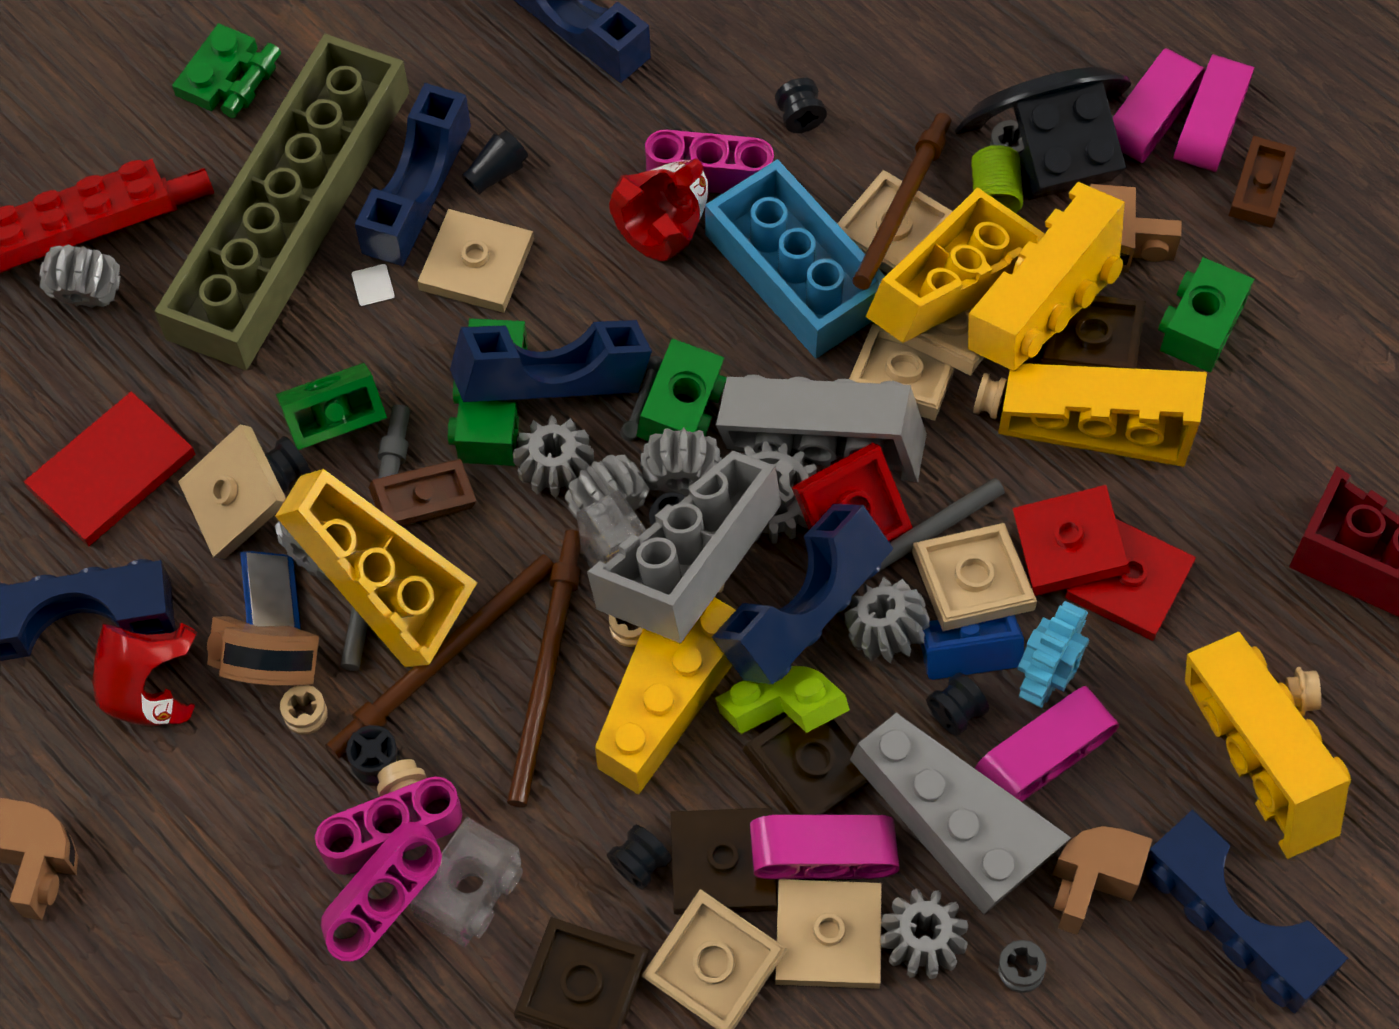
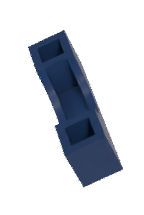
[514,0,651,83]
[355,83,471,266]
[450,320,652,402]
[712,504,893,685]
[0,559,175,661]
[1144,809,1348,1014]

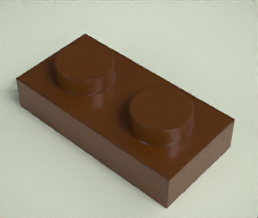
[1228,136,1297,228]
[368,459,476,526]

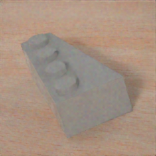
[716,375,927,482]
[587,451,781,643]
[850,713,1071,915]

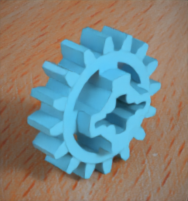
[1017,601,1089,708]

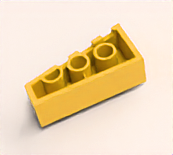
[998,363,1207,467]

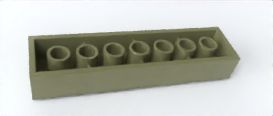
[154,33,410,371]

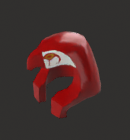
[609,158,709,261]
[93,623,197,727]

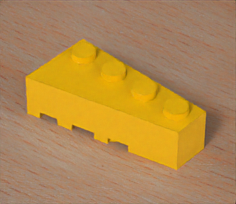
[968,182,1125,371]
[865,187,1045,343]
[275,469,478,667]
[595,597,736,795]
[1185,632,1351,859]

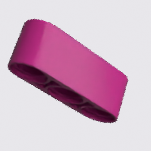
[1113,48,1205,163]
[1173,54,1255,172]
[645,129,774,194]
[975,686,1119,802]
[315,776,463,875]
[750,815,899,879]
[321,822,442,962]

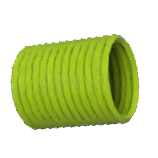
[971,145,1023,213]

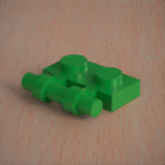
[172,23,281,118]

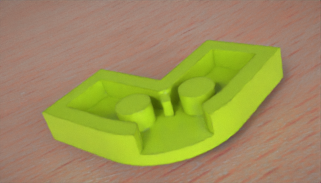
[715,666,850,734]

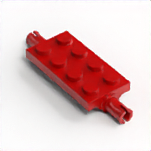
[0,159,214,273]

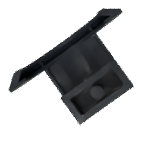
[955,67,1131,200]

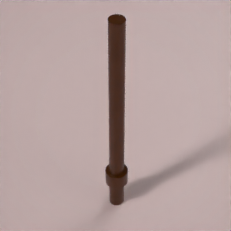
[853,113,952,290]
[507,529,584,807]
[325,554,554,759]

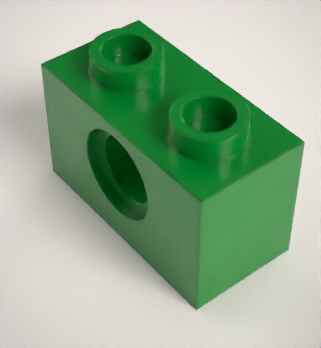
[1158,257,1254,373]
[636,338,727,441]
[276,363,387,450]

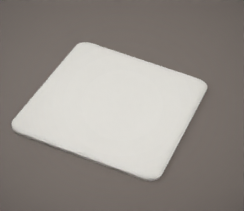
[351,264,395,306]

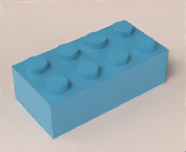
[705,159,885,359]

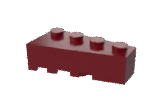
[1289,466,1399,617]

